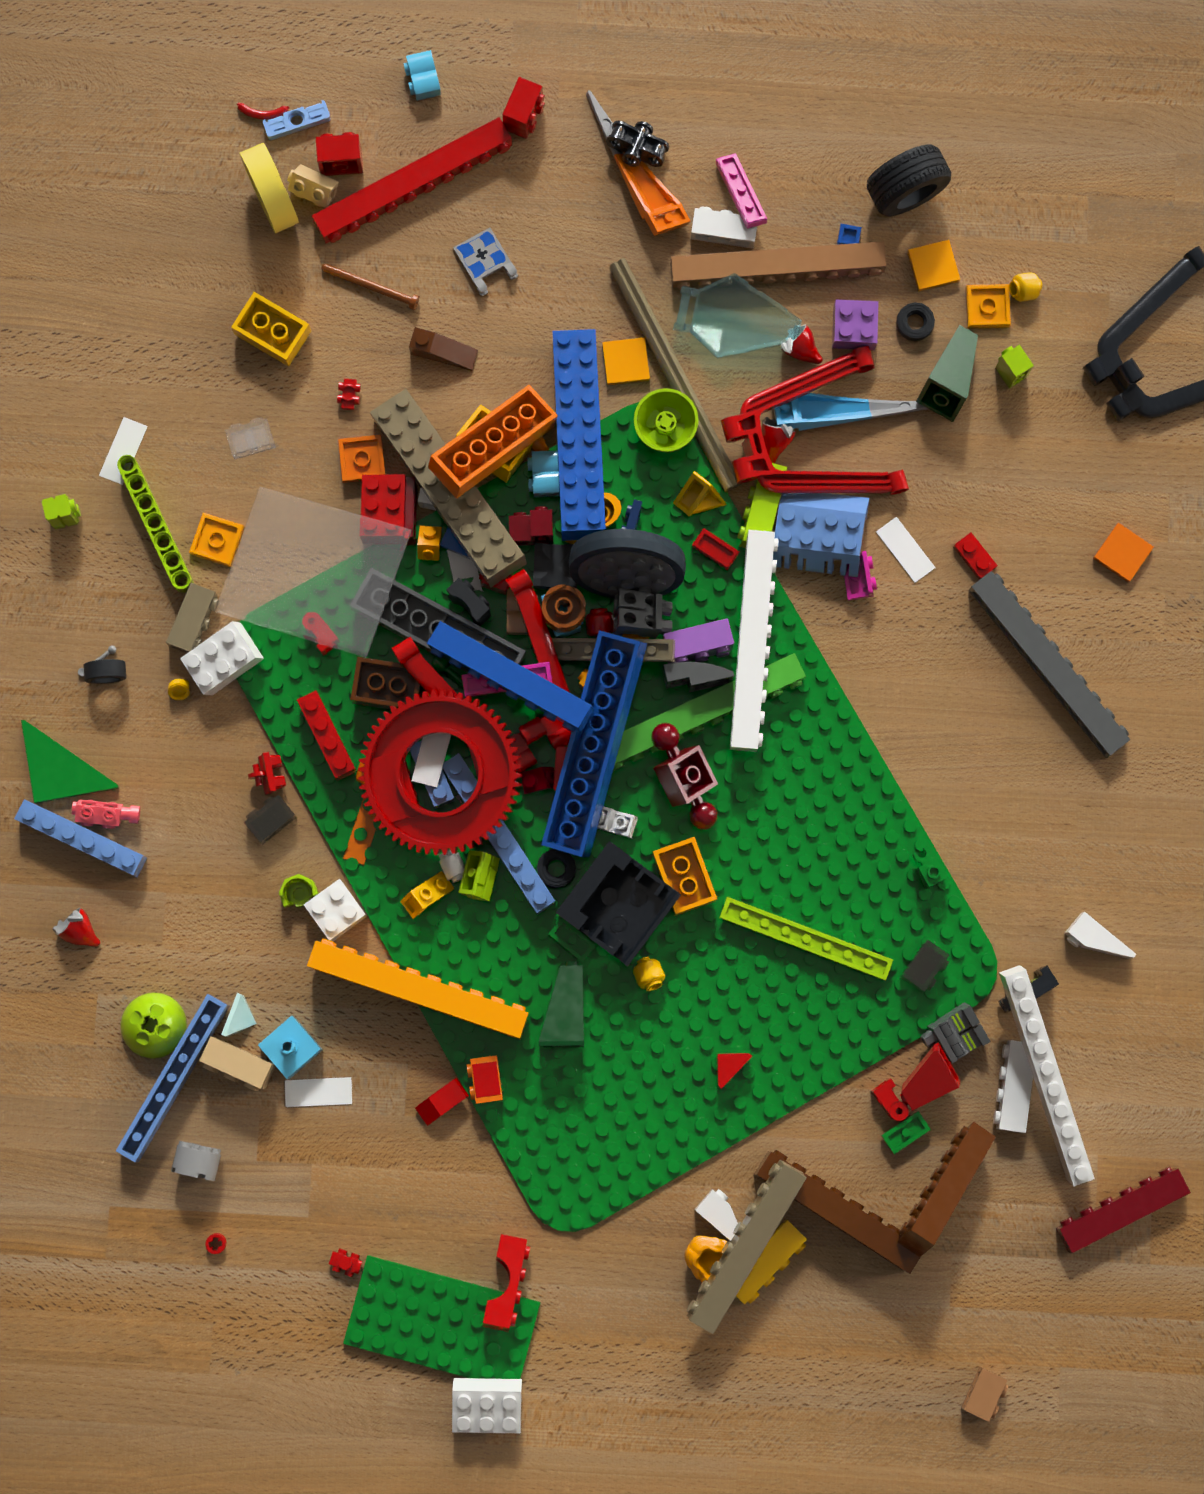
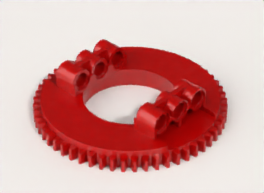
[358,690,522,855]

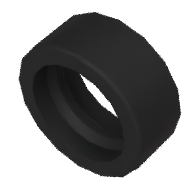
[83,659,127,684]

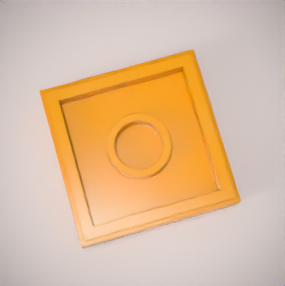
[907,240,960,292]
[965,284,1011,329]
[602,337,650,385]
[189,513,245,567]

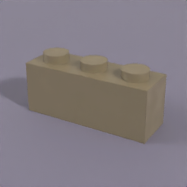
[166,583,219,653]

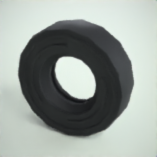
[896,302,935,341]
[537,849,576,888]

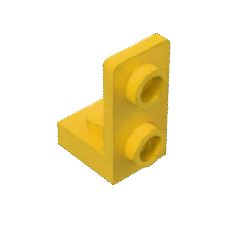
[400,872,454,919]

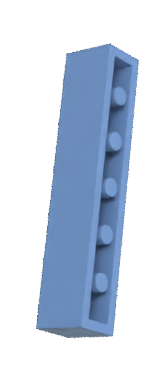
[14,799,147,878]

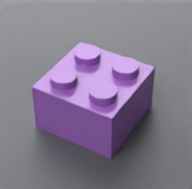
[832,300,879,350]

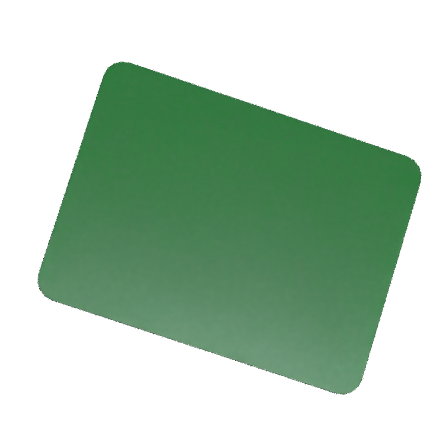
[236,402,998,1232]

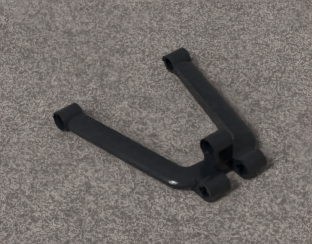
[1082,246,1204,421]

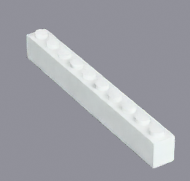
[730,530,778,752]
[999,965,1095,1186]

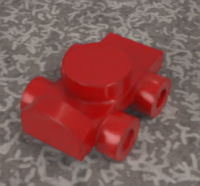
[337,378,361,410]
[329,1248,363,1277]

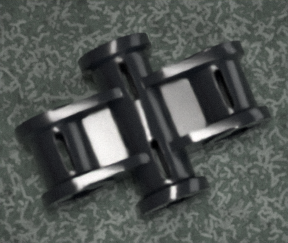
[606,121,669,167]

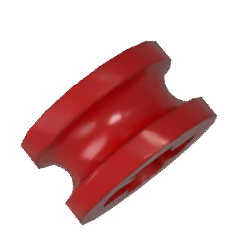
[205,1233,227,1254]

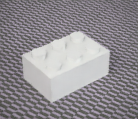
[180,621,264,696]
[452,1378,522,1433]

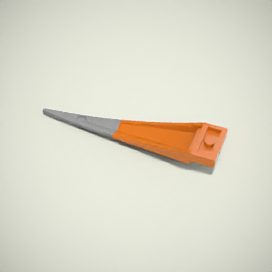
[586,90,690,236]

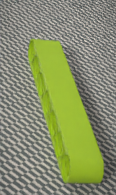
[117,455,193,593]

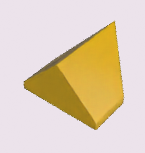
[673,471,727,516]

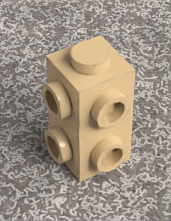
[287,164,339,208]

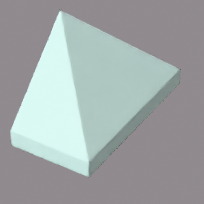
[221,993,257,1037]

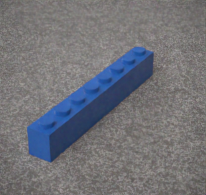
[427,621,594,733]

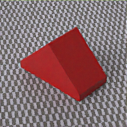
[716,1053,752,1089]

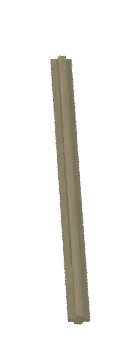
[609,258,741,492]

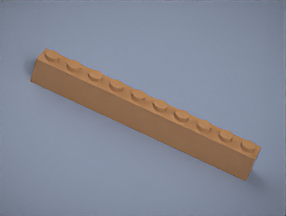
[670,241,887,290]

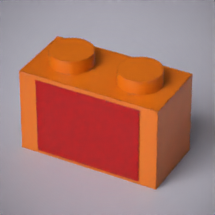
[467,1055,503,1104]

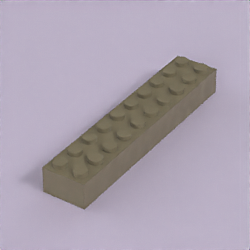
[370,389,527,588]

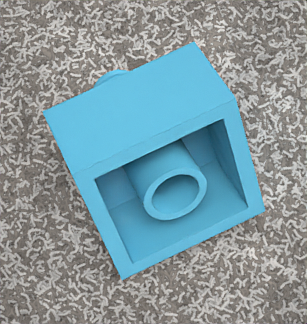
[258,1016,323,1079]

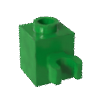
[913,847,948,889]

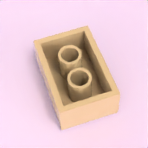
[199,1036,276,1091]

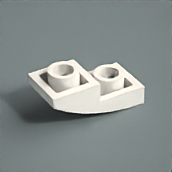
[597,806,638,838]

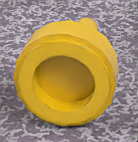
[168,679,190,700]

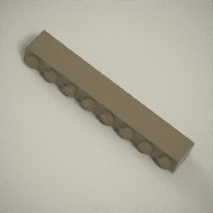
[687,1160,807,1334]

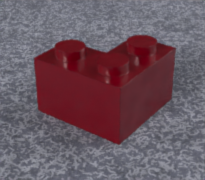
[509,506,554,546]

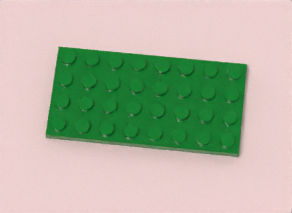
[343,1255,541,1379]

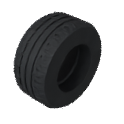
[867,144,952,217]

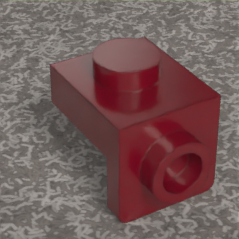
[521,767,555,794]

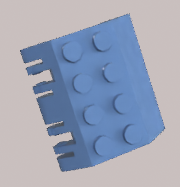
[773,493,870,577]

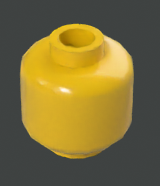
[1009,272,1043,302]
[633,957,665,991]

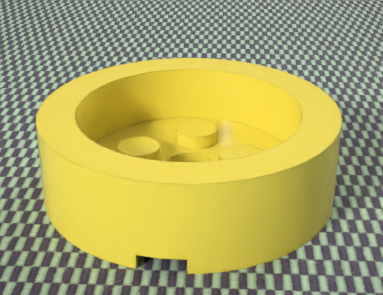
[239,143,299,234]

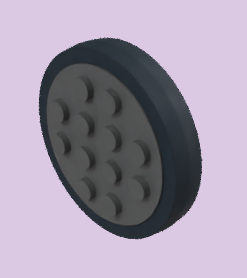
[569,529,686,598]

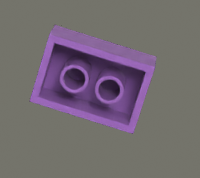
[663,618,734,664]

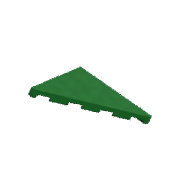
[21,720,119,804]

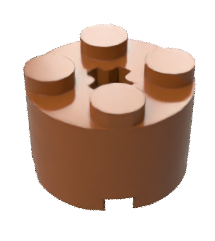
[542,584,586,633]

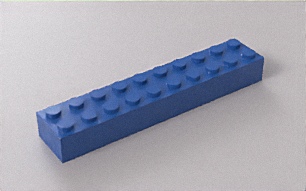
[552,329,606,541]
[541,631,648,857]

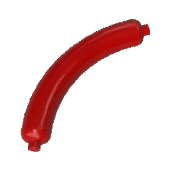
[237,102,290,120]

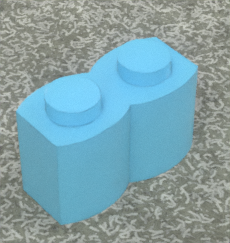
[403,50,441,101]
[528,450,560,497]

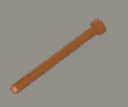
[321,264,420,310]

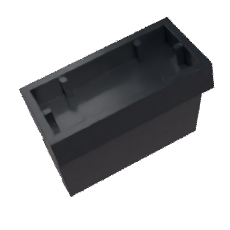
[556,841,681,967]

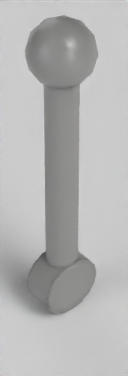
[78,646,117,677]

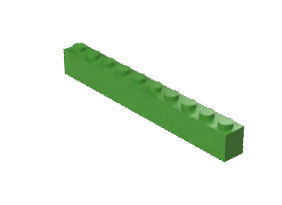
[613,653,806,771]

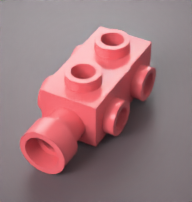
[71,800,140,829]

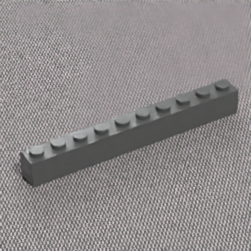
[968,571,1130,758]

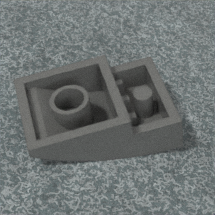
[662,662,734,692]

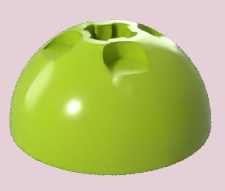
[634,388,698,452]
[121,993,187,1059]

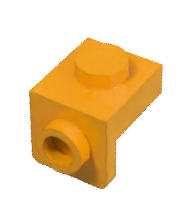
[417,526,442,561]

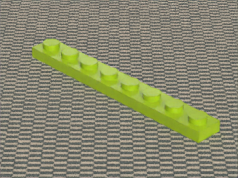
[719,897,893,981]

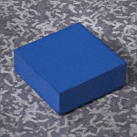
[837,224,862,245]

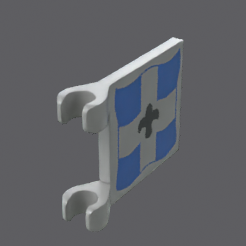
[453,228,518,296]

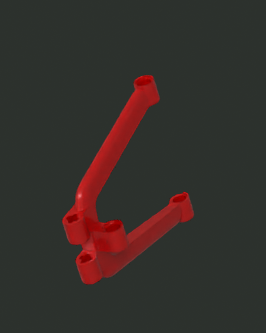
[721,346,909,495]
[391,569,571,774]

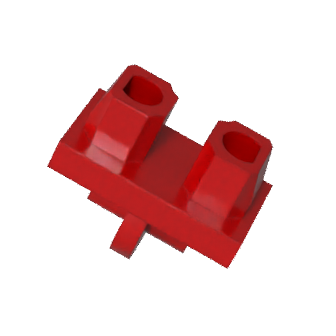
[248,752,286,795]

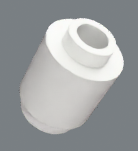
[439,850,465,883]

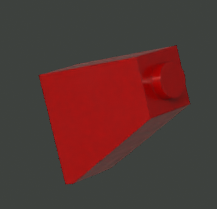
[900,1043,960,1111]

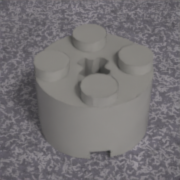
[171,1141,221,1181]

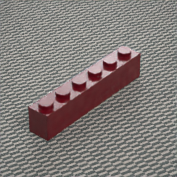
[1056,1166,1191,1253]

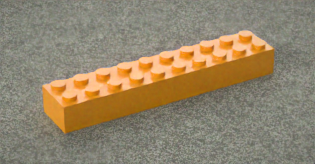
[307,938,529,1040]

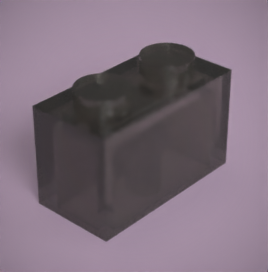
[244,795,297,845]
[900,940,949,992]

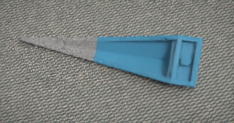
[773,393,928,431]

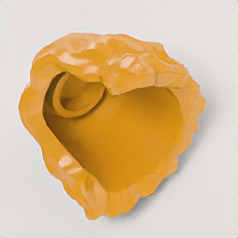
[684,1235,727,1283]

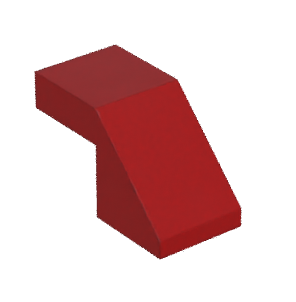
[415,1078,469,1126]

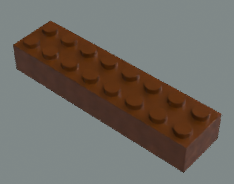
[754,1150,920,1274]

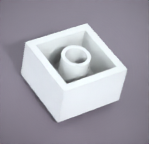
[304,879,367,942]

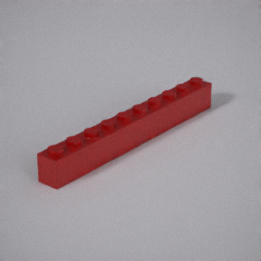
[312,117,512,244]

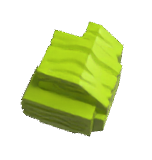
[279,874,319,908]

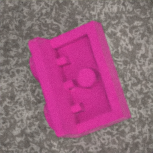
[841,551,877,601]

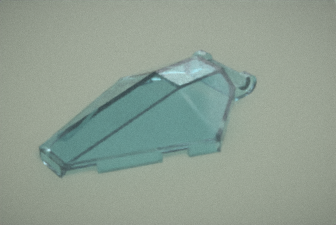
[673,273,802,359]

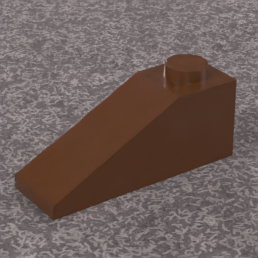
[409,327,478,371]

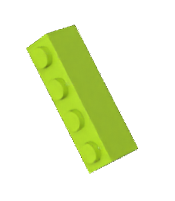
[738,463,787,548]

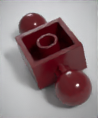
[651,723,718,830]

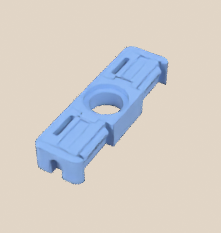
[263,100,330,140]

